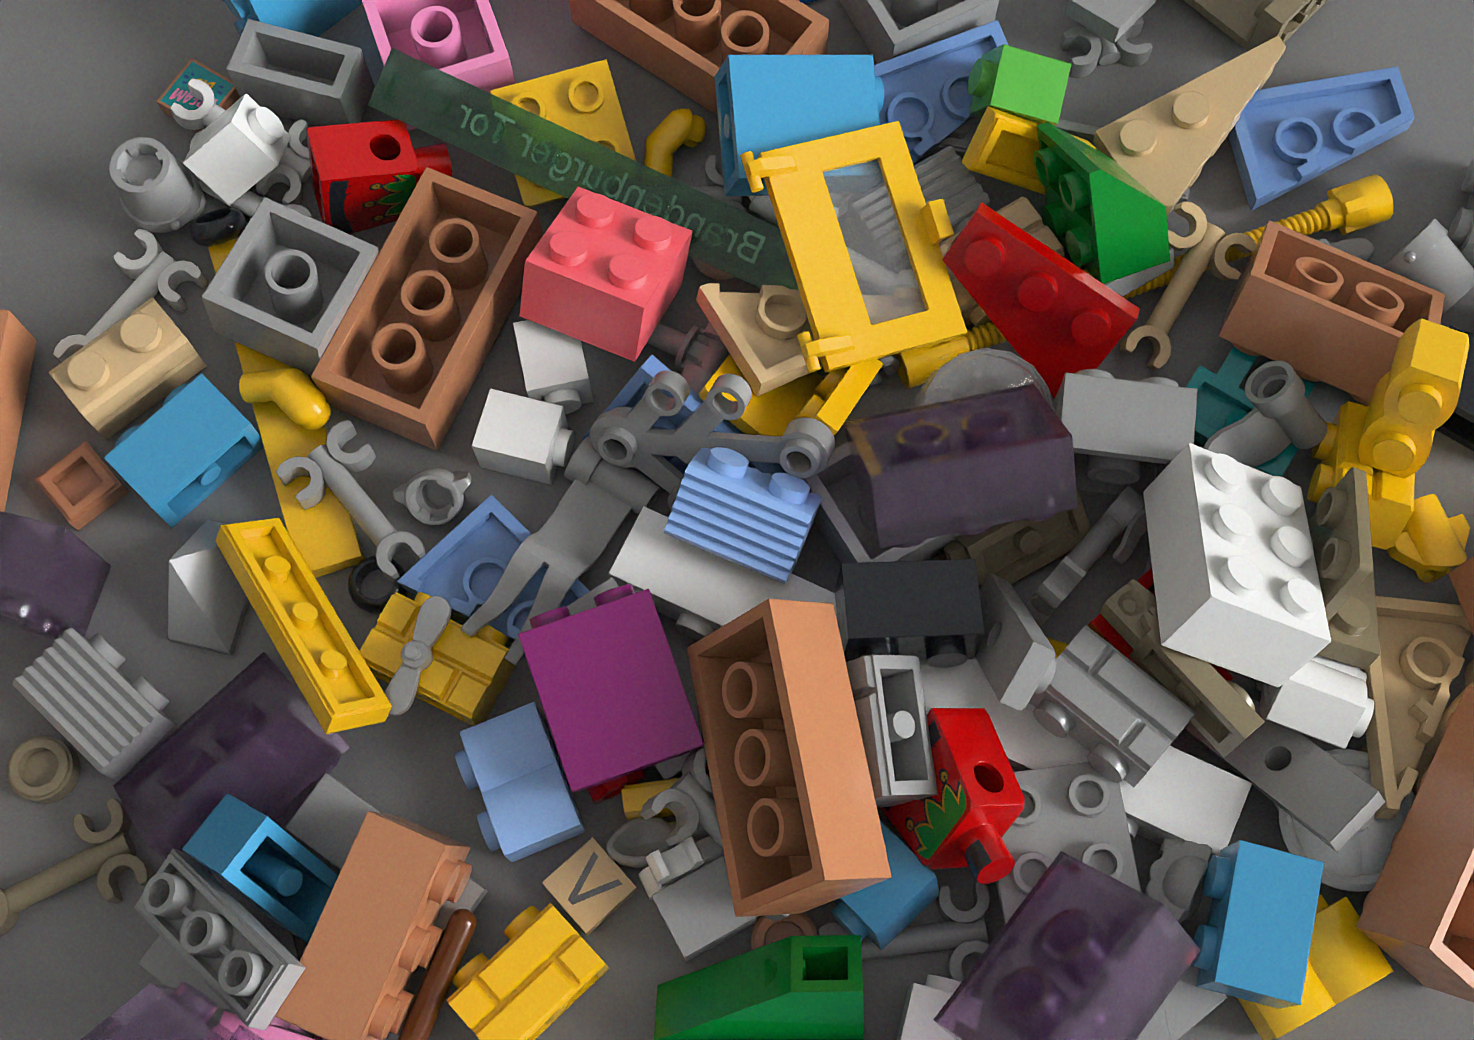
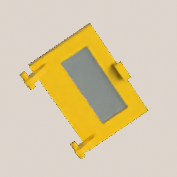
[740,121,967,373]

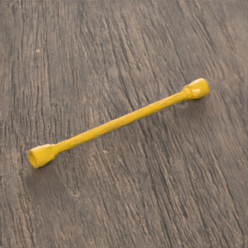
[894,174,1394,390]

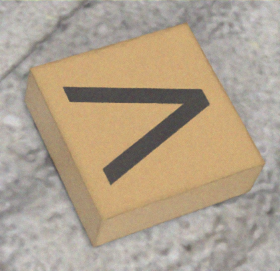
[542,837,638,936]

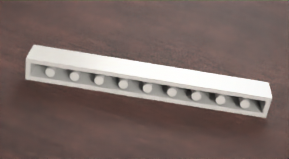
[609,506,1252,856]

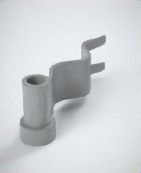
[1113,361,1327,577]
[461,435,662,665]

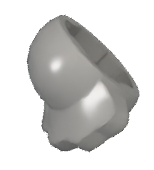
[393,468,472,525]
[1145,841,1213,926]

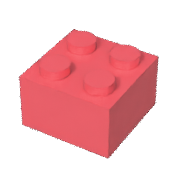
[519,186,693,362]

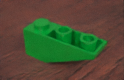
[654,935,864,1040]

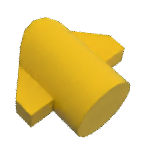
[1387,494,1470,583]

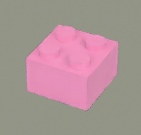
[362,0,516,131]

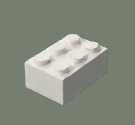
[1143,443,1331,688]

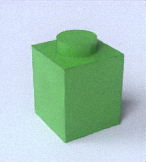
[967,44,1071,125]

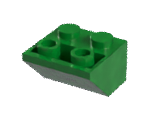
[1033,122,1170,284]

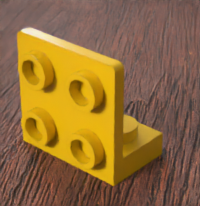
[490,59,639,208]
[699,354,883,436]

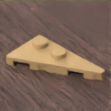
[1093,36,1286,219]
[696,283,926,396]
[1360,596,1472,820]

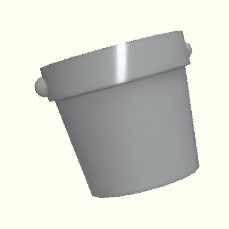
[109,137,202,233]
[1382,219,1474,314]

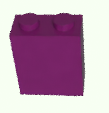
[518,584,704,793]

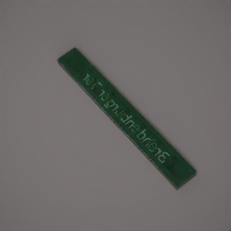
[368,48,798,290]

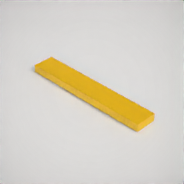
[208,237,365,578]

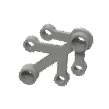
[590,370,835,511]

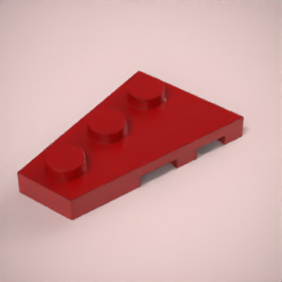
[942,202,1140,399]

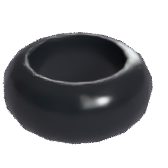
[190,208,246,246]
[348,556,406,613]

